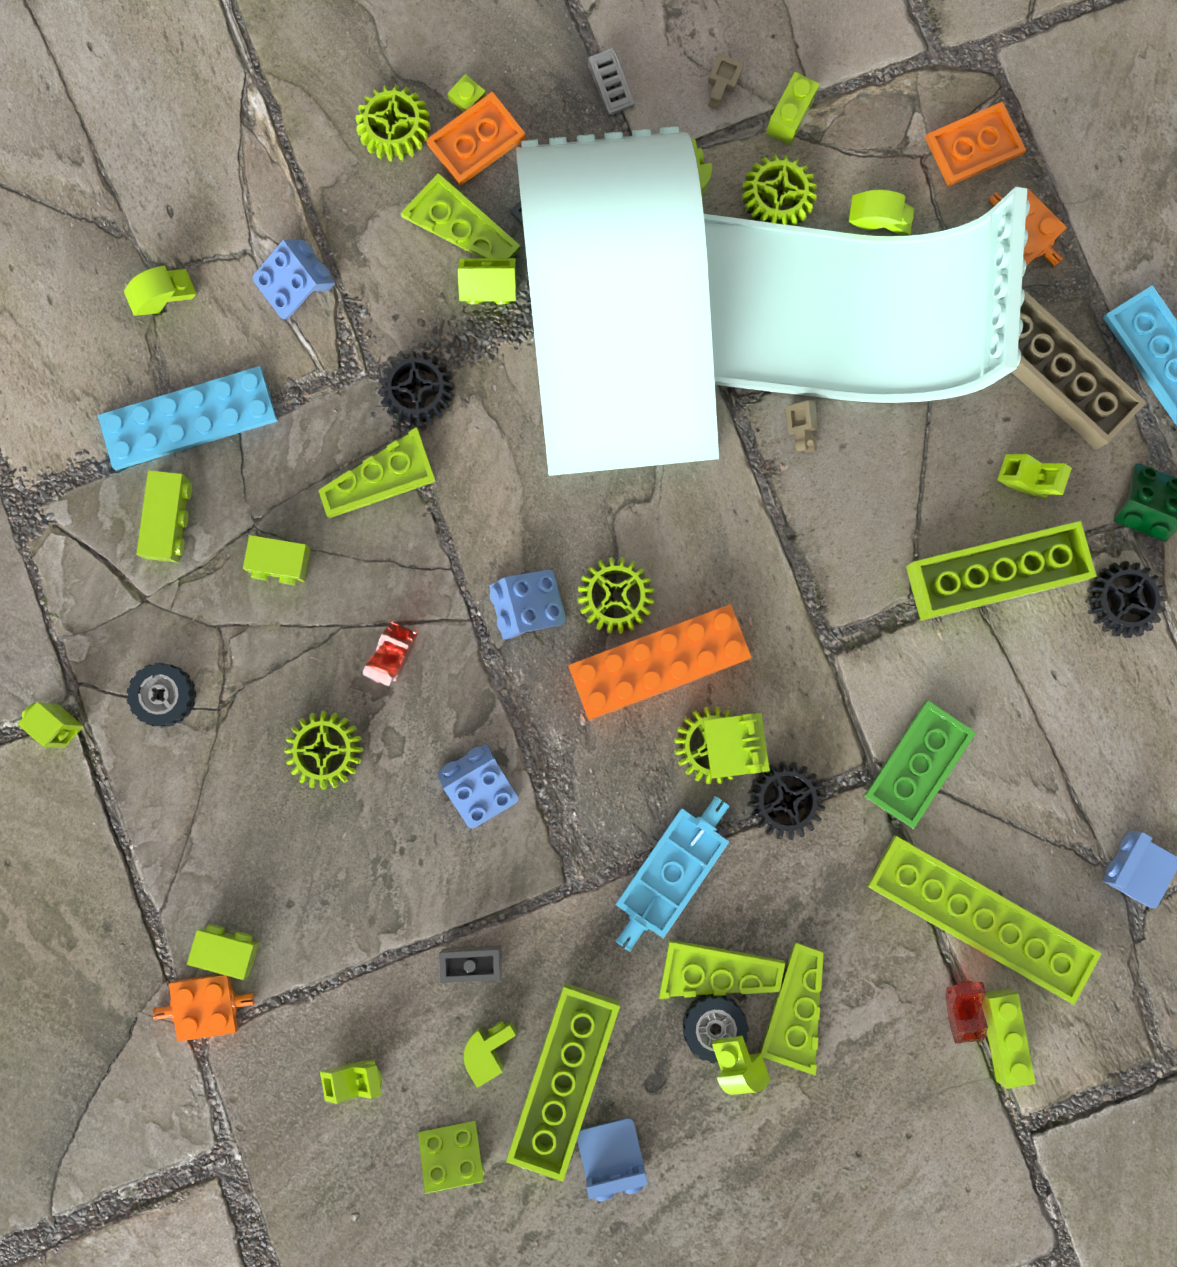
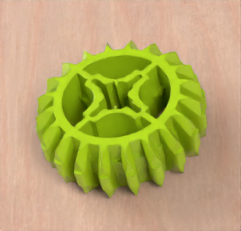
[355,84,431,162]
[741,154,817,226]
[578,557,654,634]
[674,707,734,784]
[284,711,364,790]

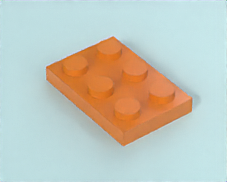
[426,91,526,187]
[925,101,1026,187]

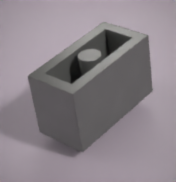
[439,945,502,983]

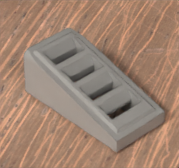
[588,48,634,116]

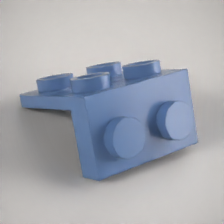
[253,240,335,319]
[489,570,566,640]
[437,743,518,828]
[1102,830,1177,909]
[577,1117,648,1201]

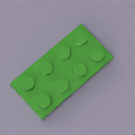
[863,700,976,829]

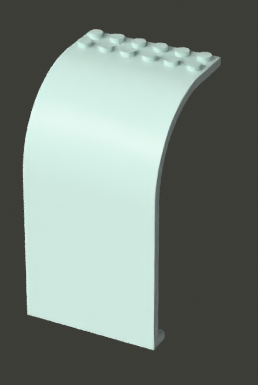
[516,126,719,476]
[704,187,1030,403]

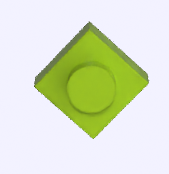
[447,74,486,112]

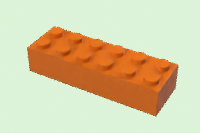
[568,604,752,721]

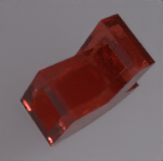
[362,622,418,686]
[946,981,988,1044]

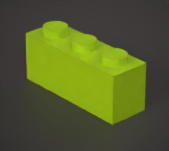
[136,470,192,563]
[980,989,1036,1089]

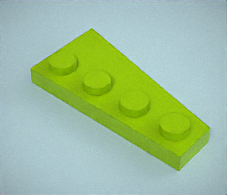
[401,173,521,258]
[318,427,436,518]
[659,939,785,999]
[759,942,824,1076]

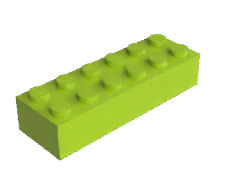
[906,521,1097,621]
[506,982,620,1182]

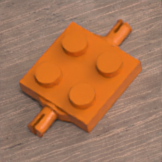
[988,189,1067,267]
[153,974,255,1042]

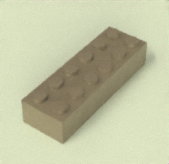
[1012,288,1147,451]

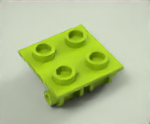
[703,713,770,779]
[418,1121,485,1194]

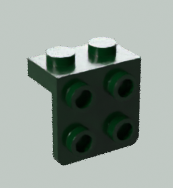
[1113,463,1177,542]

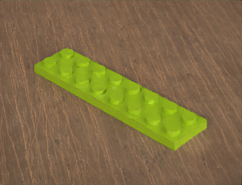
[866,836,1102,1005]

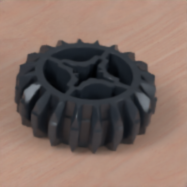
[378,350,455,428]
[1085,561,1167,638]
[747,761,826,840]

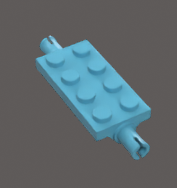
[615,796,730,952]

